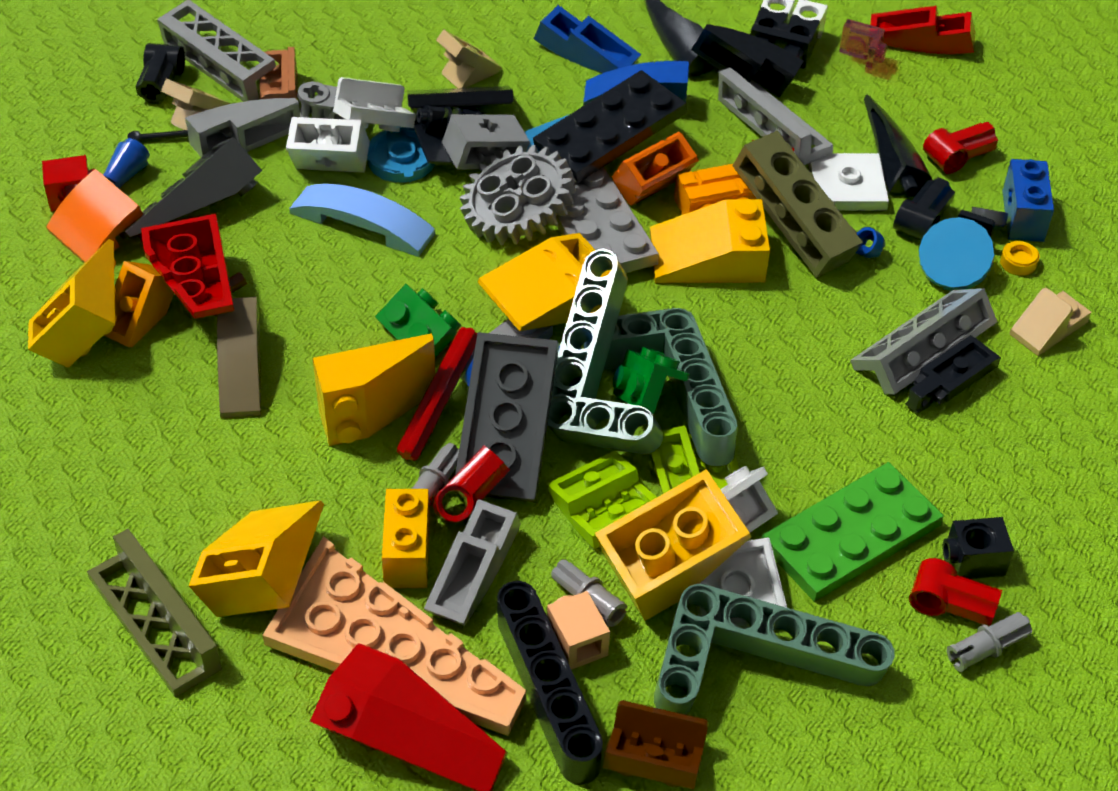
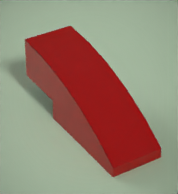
[869,5,975,54]

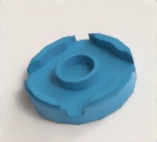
[367,127,436,183]
[919,217,994,291]

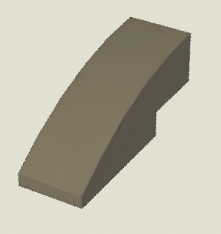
[217,297,261,418]

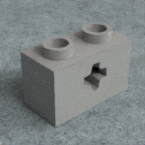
[442,114,530,170]

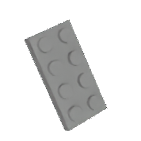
[555,167,659,273]

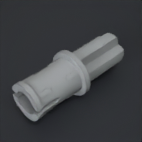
[411,443,459,507]
[551,560,627,627]
[946,612,1033,672]

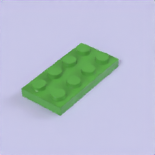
[762,462,944,602]

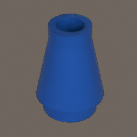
[103,138,150,189]

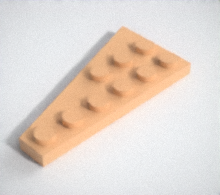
[262,536,526,736]

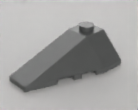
[119,137,262,240]

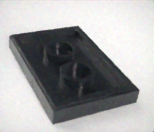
[407,86,514,109]

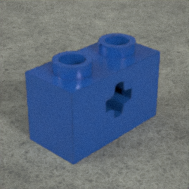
[1002,159,1054,242]

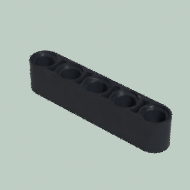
[497,581,603,785]

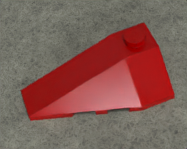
[141,214,234,319]
[310,643,508,791]

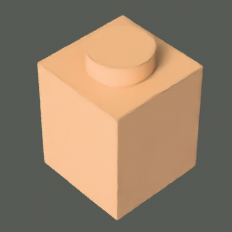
[547,591,610,670]

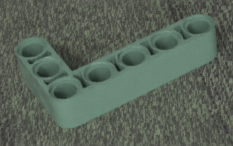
[548,249,663,454]
[584,308,737,466]
[654,584,895,715]

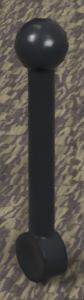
[127,130,188,143]

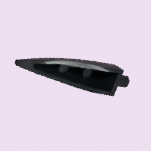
[645,0,722,76]
[864,94,933,197]

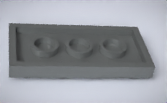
[455,332,559,503]

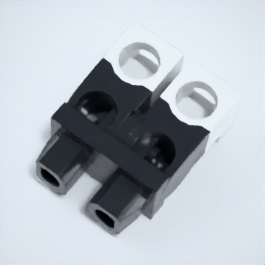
[750,0,828,69]

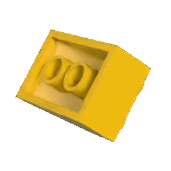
[650,199,770,283]
[313,333,435,446]
[595,469,751,621]

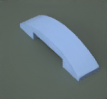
[289,184,435,257]

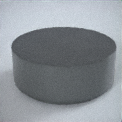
[971,207,1008,227]

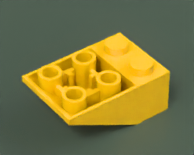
[478,233,611,332]
[28,239,117,368]
[189,500,324,617]

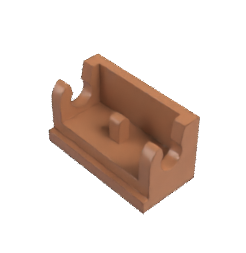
[260,47,298,101]

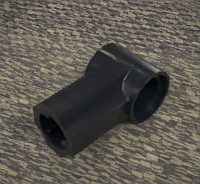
[136,43,185,104]
[893,177,955,241]

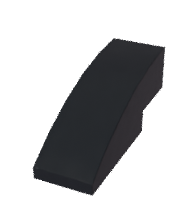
[691,24,804,98]

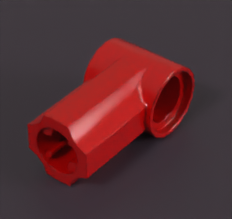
[923,121,998,174]
[433,445,510,523]
[909,558,1002,626]

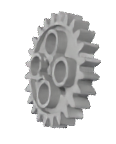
[460,145,576,245]

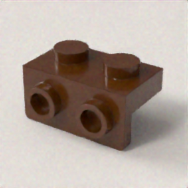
[603,700,709,790]

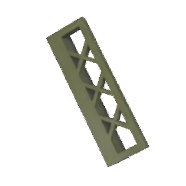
[87,529,222,697]

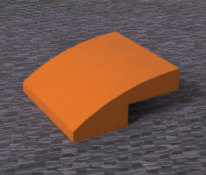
[46,169,144,263]

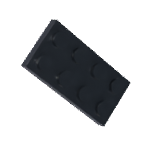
[533,70,687,183]

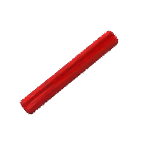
[397,327,477,461]

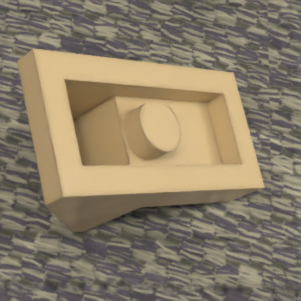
[436,29,502,88]
[161,79,230,130]
[1010,287,1092,356]

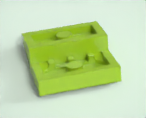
[651,425,739,494]
[546,451,657,549]

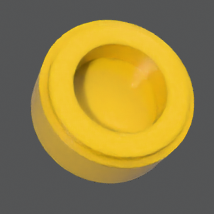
[1000,241,1040,276]

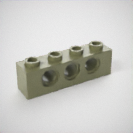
[732,131,863,278]

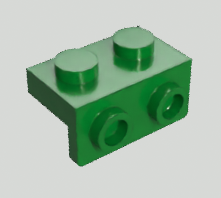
[375,283,462,357]
[612,347,690,414]

